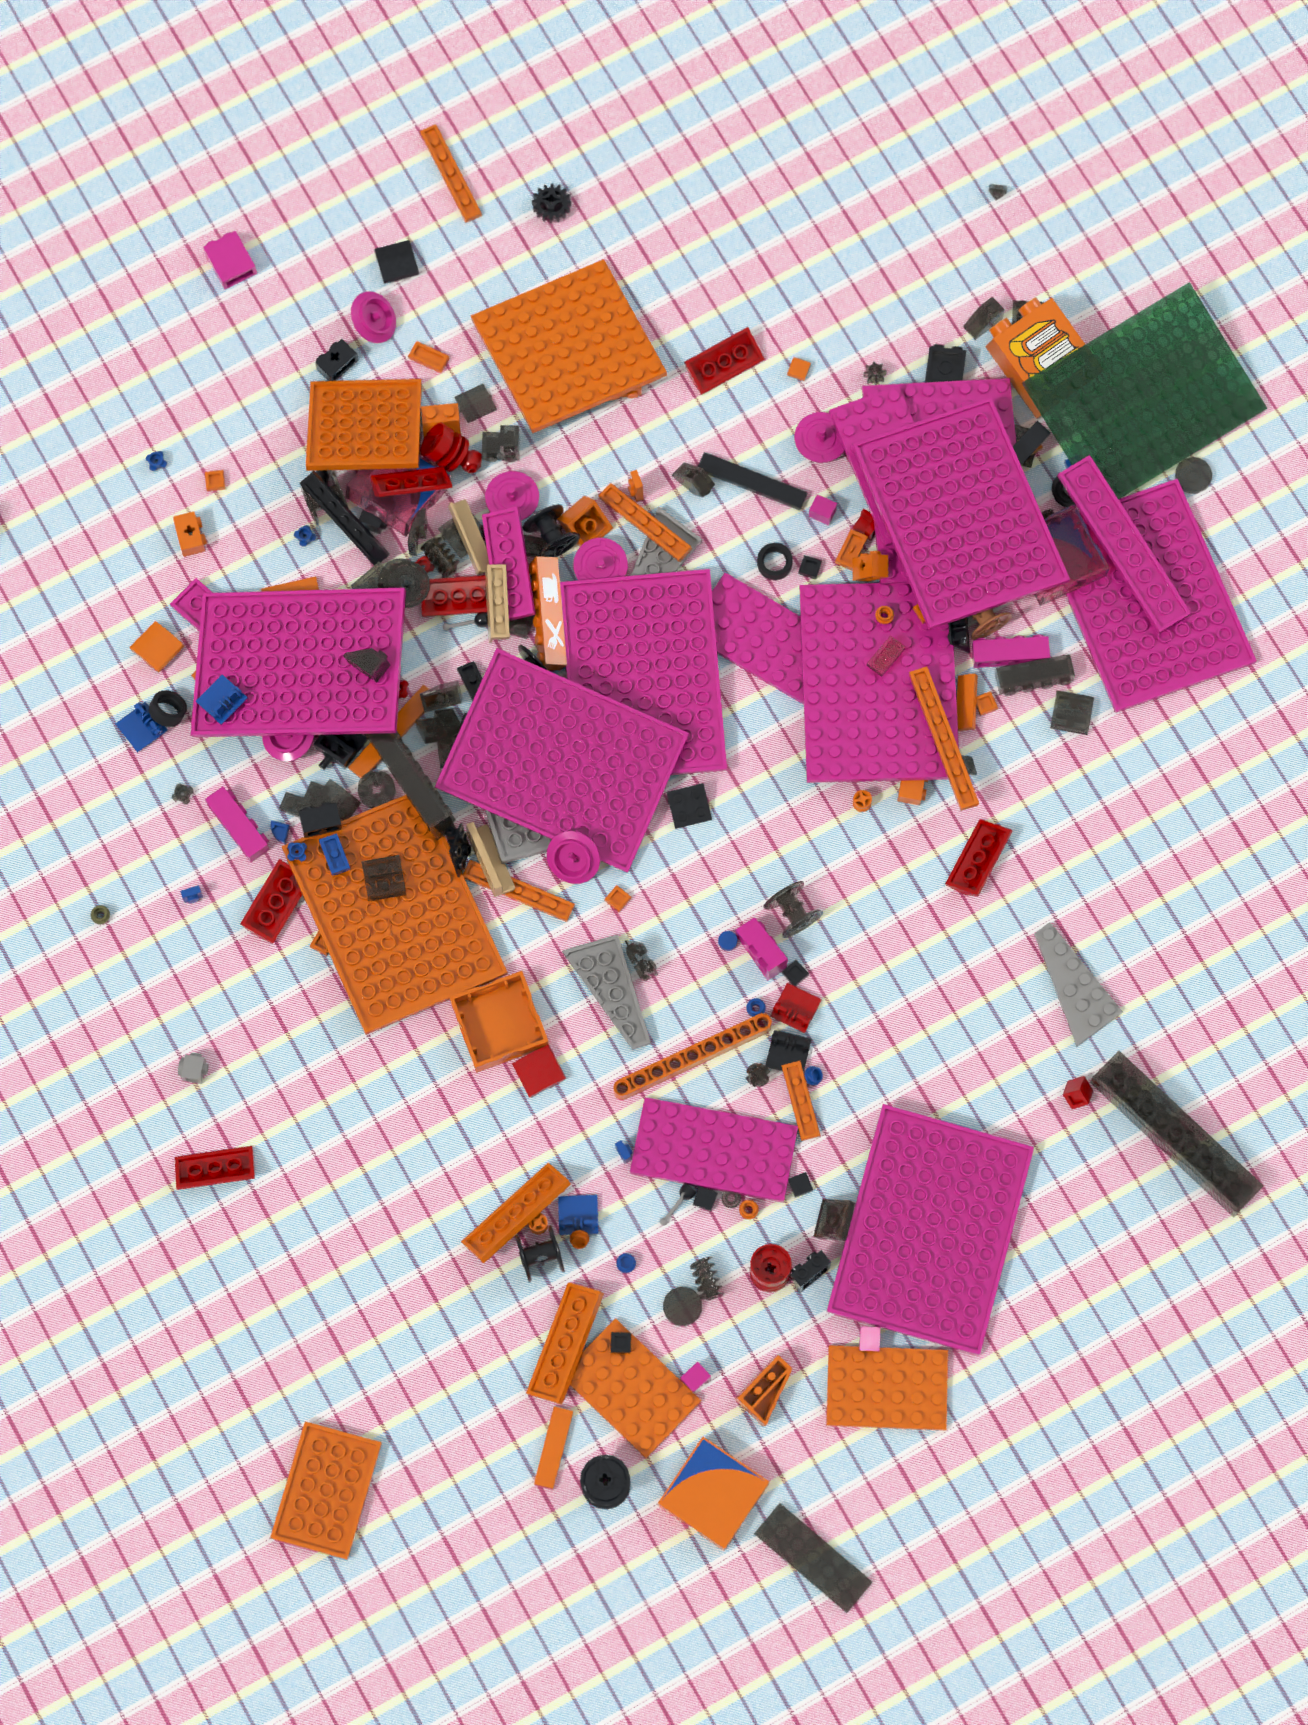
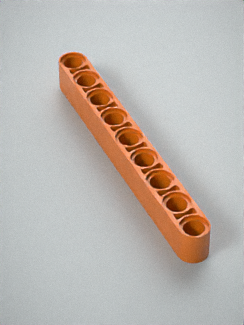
[613,1013,772,1100]

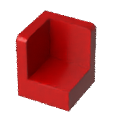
[853,508,875,541]
[1063,1076,1093,1109]

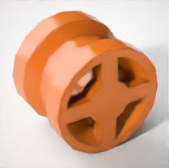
[853,790,872,812]
[528,1213,548,1235]

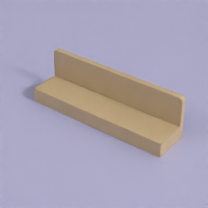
[448,499,489,576]
[485,564,510,643]
[466,822,515,897]

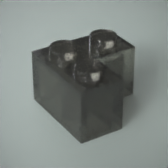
[482,425,521,462]

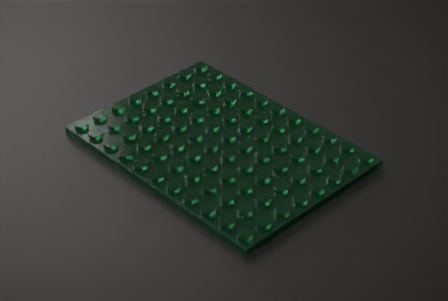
[1022,282,1267,500]

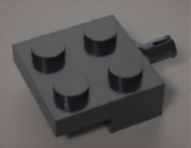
[314,734,368,770]

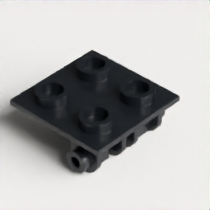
[948,617,970,654]
[666,783,712,829]
[445,823,471,877]
[765,1030,812,1072]

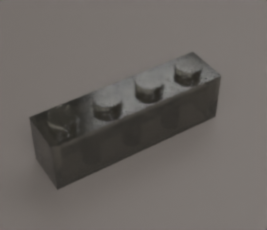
[995,654,1075,696]

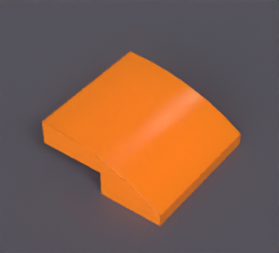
[129,621,184,673]

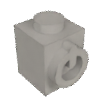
[178,1053,209,1084]

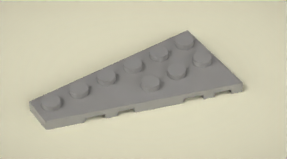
[631,506,702,576]
[485,810,551,864]
[1034,922,1123,1048]
[562,935,651,1050]

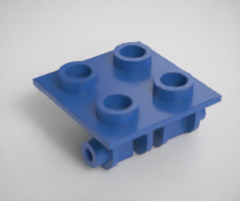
[196,675,248,725]
[115,702,168,753]
[558,1195,599,1235]

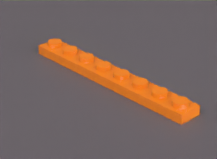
[909,666,979,811]

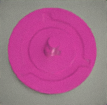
[351,291,396,343]
[794,412,845,463]
[485,471,539,521]
[573,538,628,580]
[262,735,314,761]
[547,831,600,884]

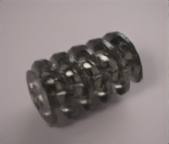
[420,537,460,578]
[690,1257,725,1301]

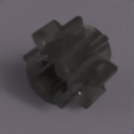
[863,361,887,385]
[745,1063,770,1087]

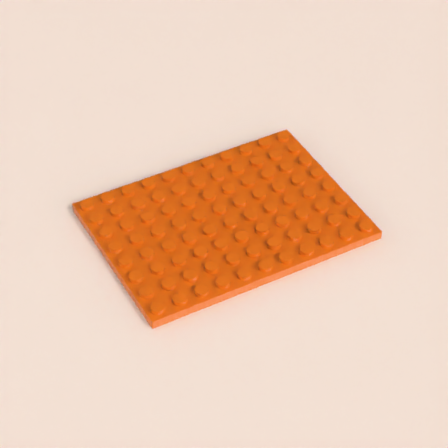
[281,788,508,1035]

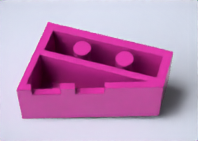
[735,917,788,981]

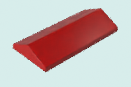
[684,327,765,395]
[370,466,452,497]
[420,576,487,617]
[945,819,1013,897]
[240,859,302,944]
[174,1146,255,1190]

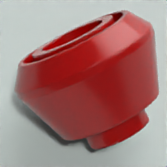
[460,450,483,473]

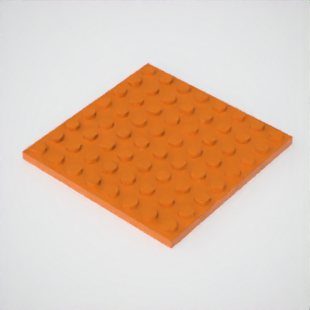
[471,259,667,434]

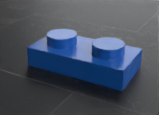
[319,833,350,876]

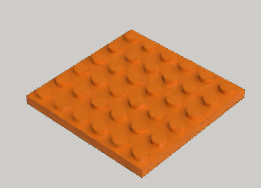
[306,379,422,471]

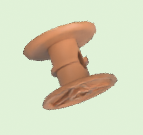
[971,608,1013,641]

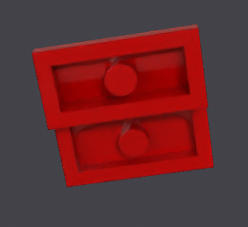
[512,1045,567,1098]

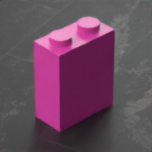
[203,231,257,290]

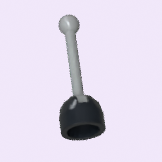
[443,612,488,631]
[660,1183,697,1226]

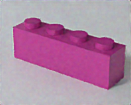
[972,634,1050,668]
[205,786,270,863]

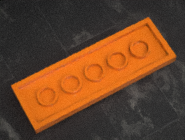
[461,1163,571,1264]
[526,1282,604,1405]

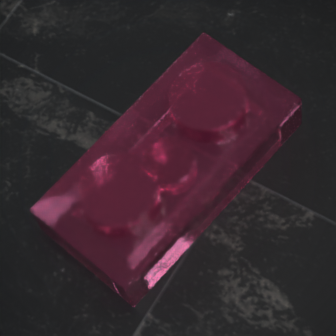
[867,635,905,677]

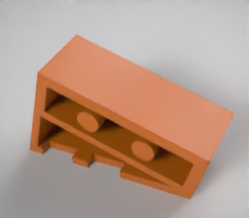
[734,1355,793,1427]

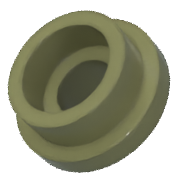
[91,905,110,925]

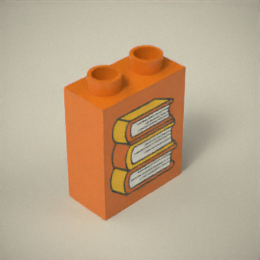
[985,297,1103,419]

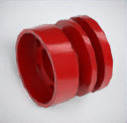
[420,422,469,472]
[750,1244,792,1292]

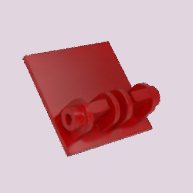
[770,983,822,1033]

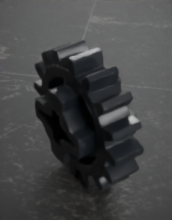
[532,183,572,223]

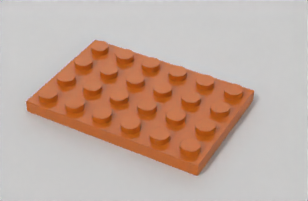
[570,1318,701,1459]
[826,1345,948,1431]
[270,1421,382,1560]

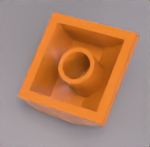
[421,403,461,437]
[557,495,613,546]

